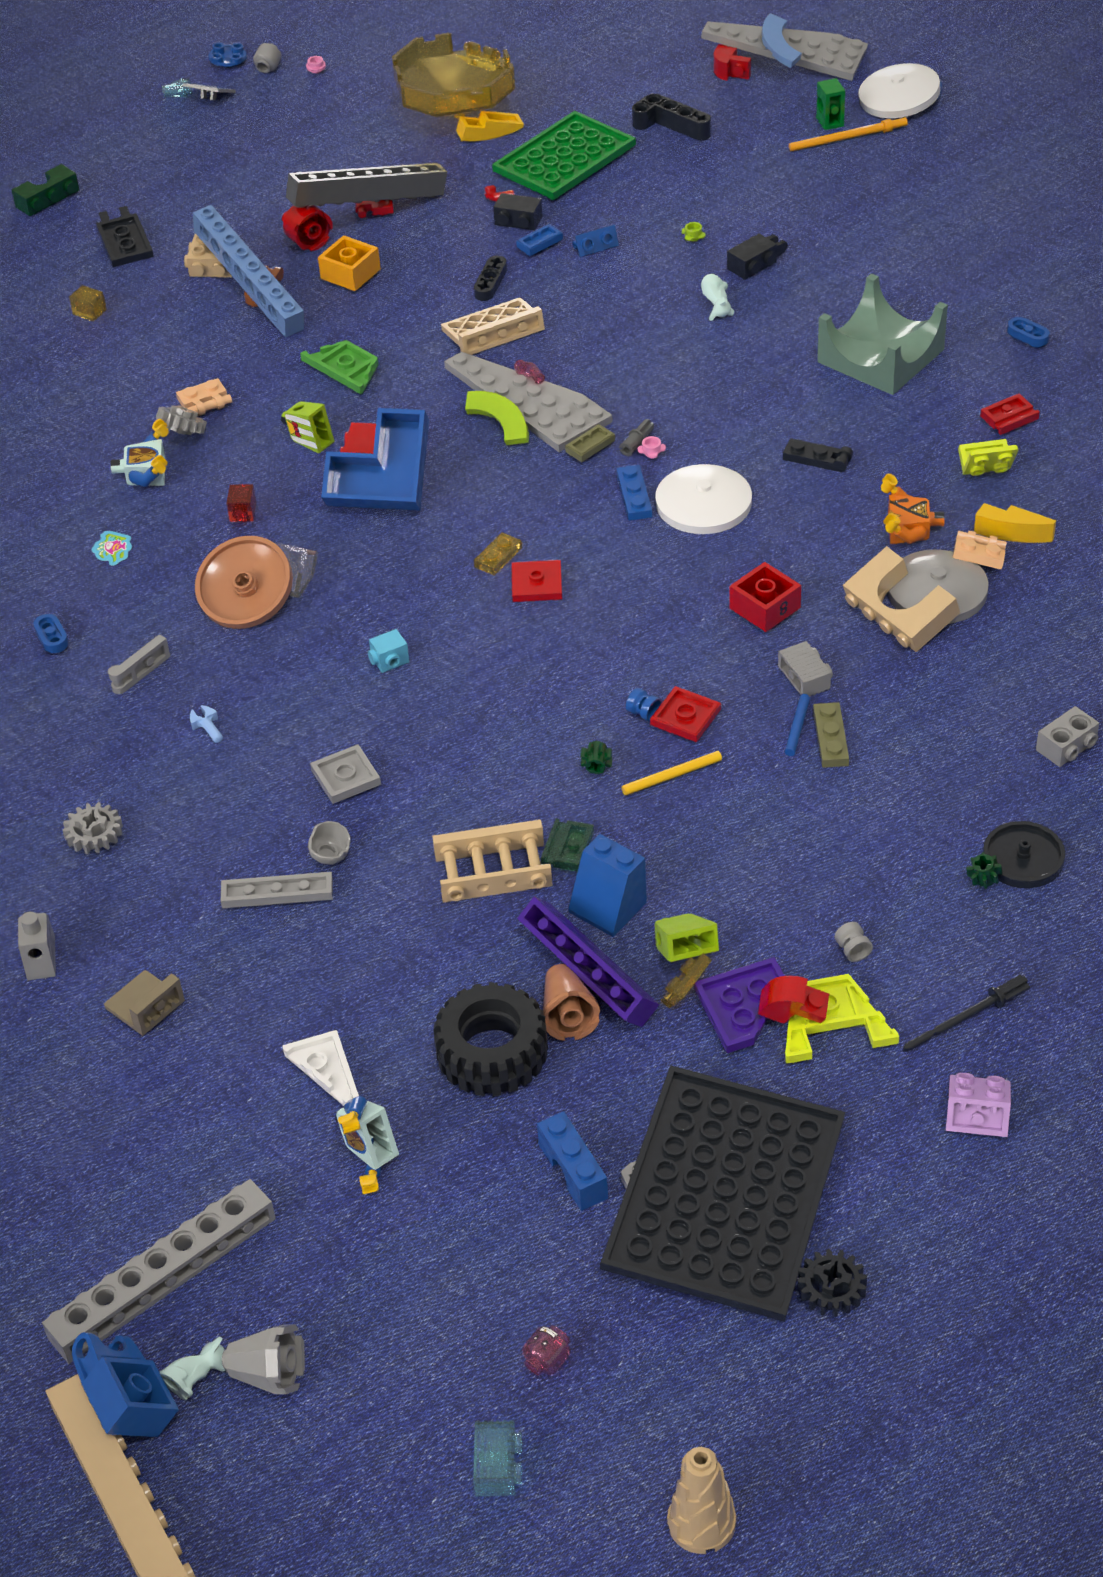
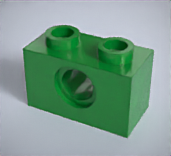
[816,78,845,130]

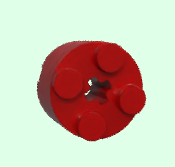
[282,205,333,251]

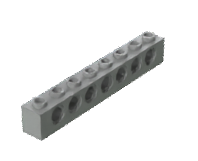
[42,1179,276,1364]

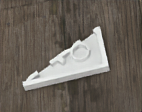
[282,1030,359,1106]

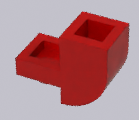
[714,44,751,81]
[758,976,829,1024]

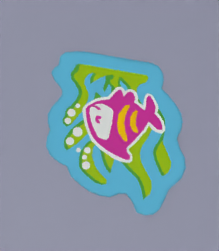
[92,531,132,566]

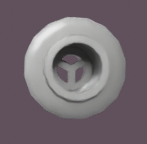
[253,43,282,73]

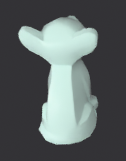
[701,274,734,321]
[159,1336,226,1400]

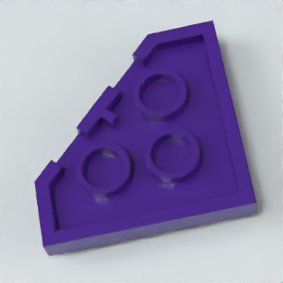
[694,957,785,1053]

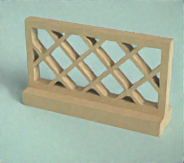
[441,297,545,355]

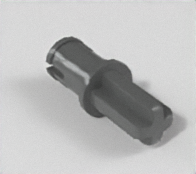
[619,419,654,456]

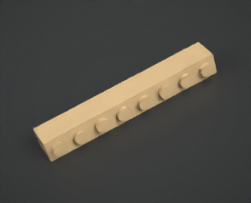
[45,1374,195,1577]

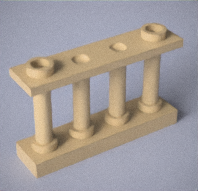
[432,819,552,903]

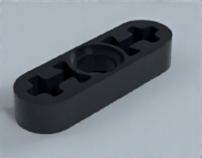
[474,256,507,301]

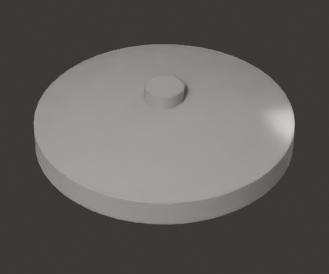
[887,549,988,624]

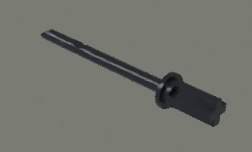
[903,974,1030,1052]

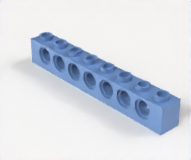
[193,205,304,338]

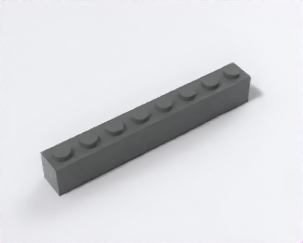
[286,163,447,208]

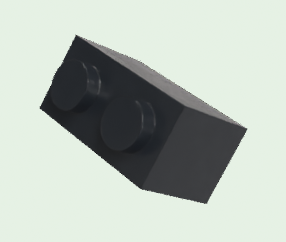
[493,193,542,231]

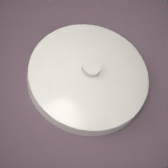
[859,63,941,118]
[656,464,752,534]

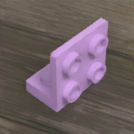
[946,1073,1011,1137]

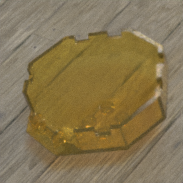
[392,33,515,119]

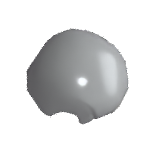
[308,821,351,865]

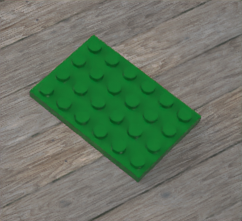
[492,111,636,200]

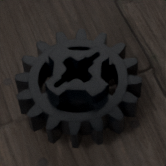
[797,1249,867,1317]

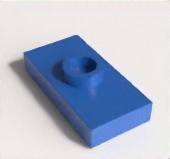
[516,224,563,256]

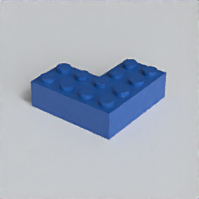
[321,408,429,511]

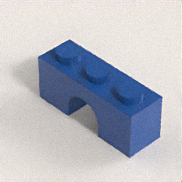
[537,1111,608,1211]

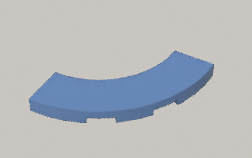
[762,13,802,68]

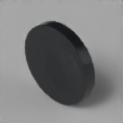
[983,821,1065,889]

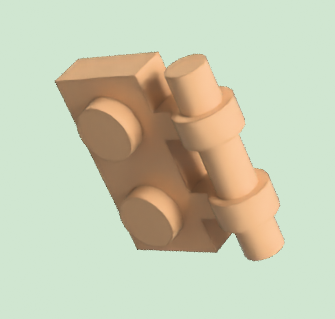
[176,378,232,416]
[953,530,1007,570]

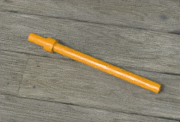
[789,117,908,151]

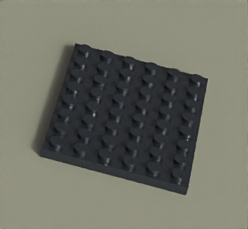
[600,1065,846,1322]

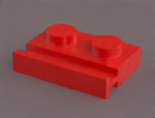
[980,393,1040,435]

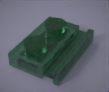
[541,818,594,872]

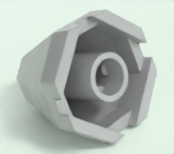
[222,1324,305,1394]

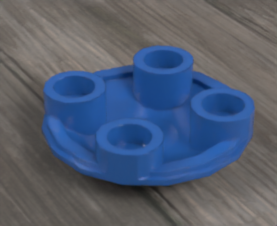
[208,42,247,67]

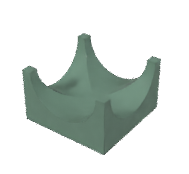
[817,273,948,395]

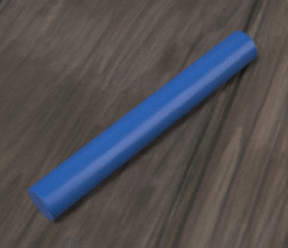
[785,694,810,756]

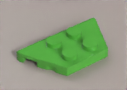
[300,340,379,394]

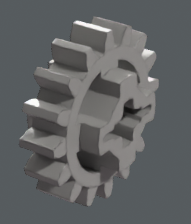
[156,405,207,435]
[62,802,123,854]

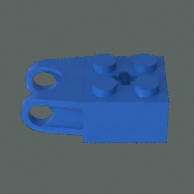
[72,1332,179,1437]

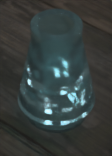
[162,77,193,97]

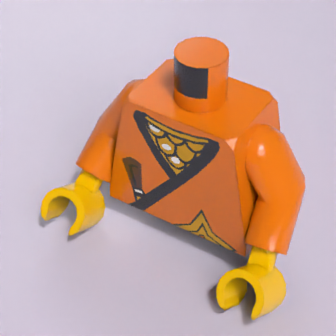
[881,474,944,544]

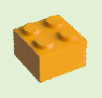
[318,235,381,291]

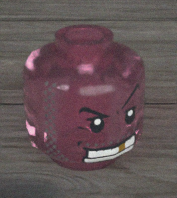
[522,1325,571,1375]

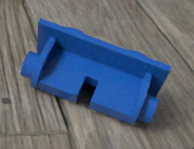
[572,224,619,257]

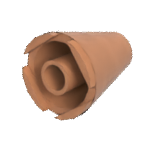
[543,964,600,1041]

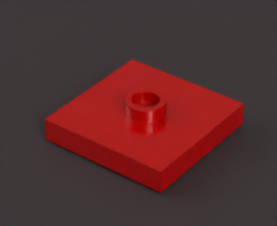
[512,560,562,602]
[650,686,721,742]

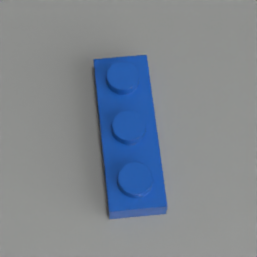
[616,465,652,521]

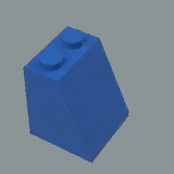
[568,834,647,937]

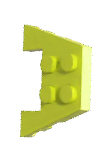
[785,974,899,1064]

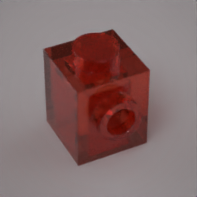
[226,484,257,522]

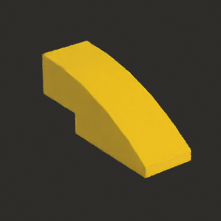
[456,111,524,141]
[974,503,1056,543]

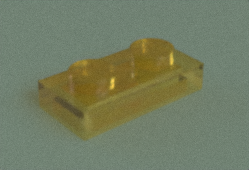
[474,532,522,576]
[661,953,712,1008]

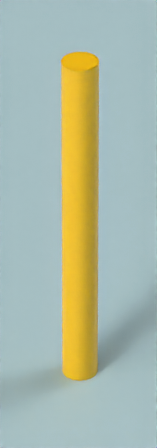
[621,751,722,796]

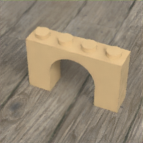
[843,546,960,652]

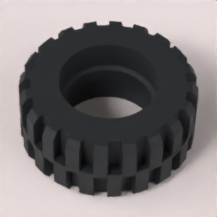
[433,982,548,1096]

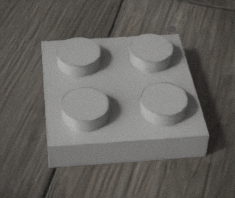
[310,744,381,804]

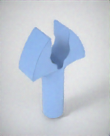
[190,705,223,743]

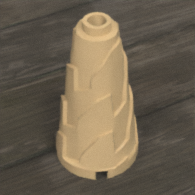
[667,1447,736,1554]

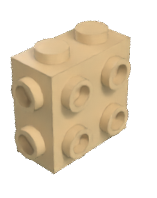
[184,234,232,277]

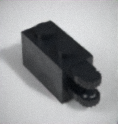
[727,233,788,280]

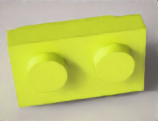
[958,439,1019,476]

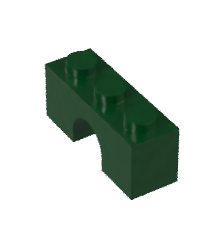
[11,164,80,216]

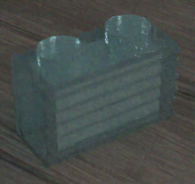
[473,1420,523,1497]

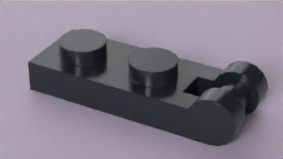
[783,438,853,472]

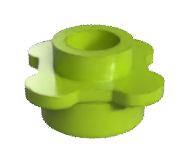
[682,222,706,241]

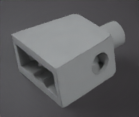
[18,912,56,981]

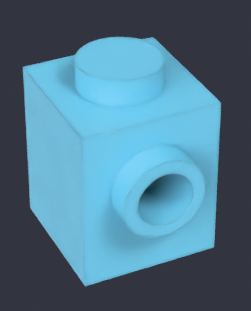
[368,629,409,673]

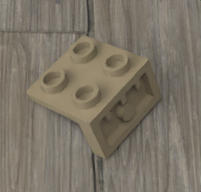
[104,970,185,1036]

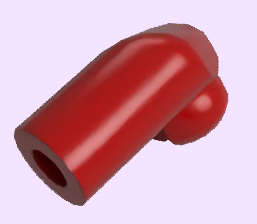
[485,185,514,202]

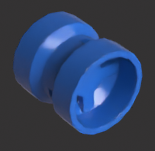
[626,687,662,722]

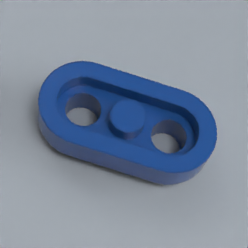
[1007,317,1050,348]
[33,614,69,653]

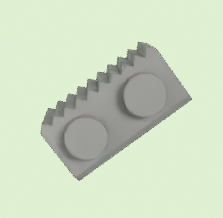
[778,641,833,696]

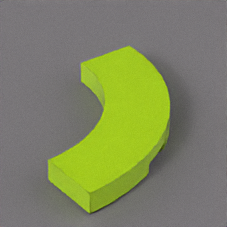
[465,391,529,445]

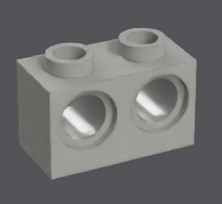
[1036,706,1099,767]

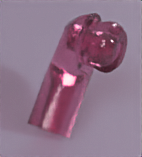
[514,360,545,384]

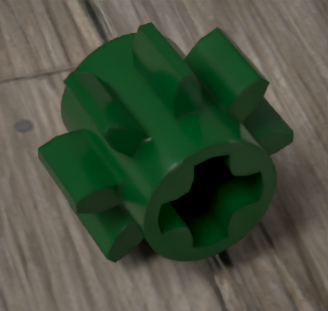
[580,741,613,774]
[966,852,1003,889]

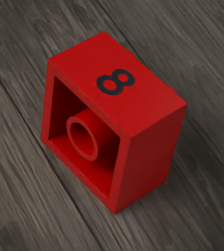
[729,562,801,632]

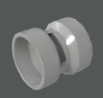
[834,922,873,962]

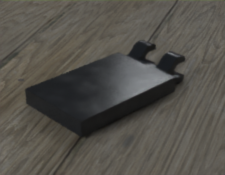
[96,206,154,267]

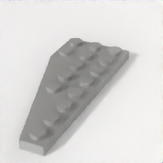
[701,21,868,81]
[444,352,612,452]

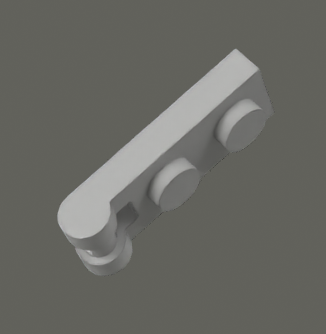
[108,634,170,694]

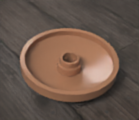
[195,536,293,629]

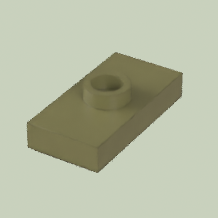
[565,424,615,462]

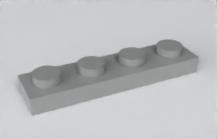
[221,872,333,908]

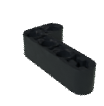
[632,94,711,141]

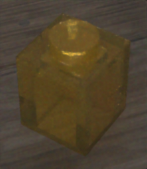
[69,285,107,321]

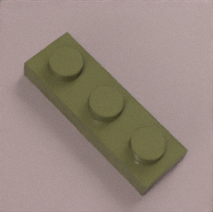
[813,702,849,768]

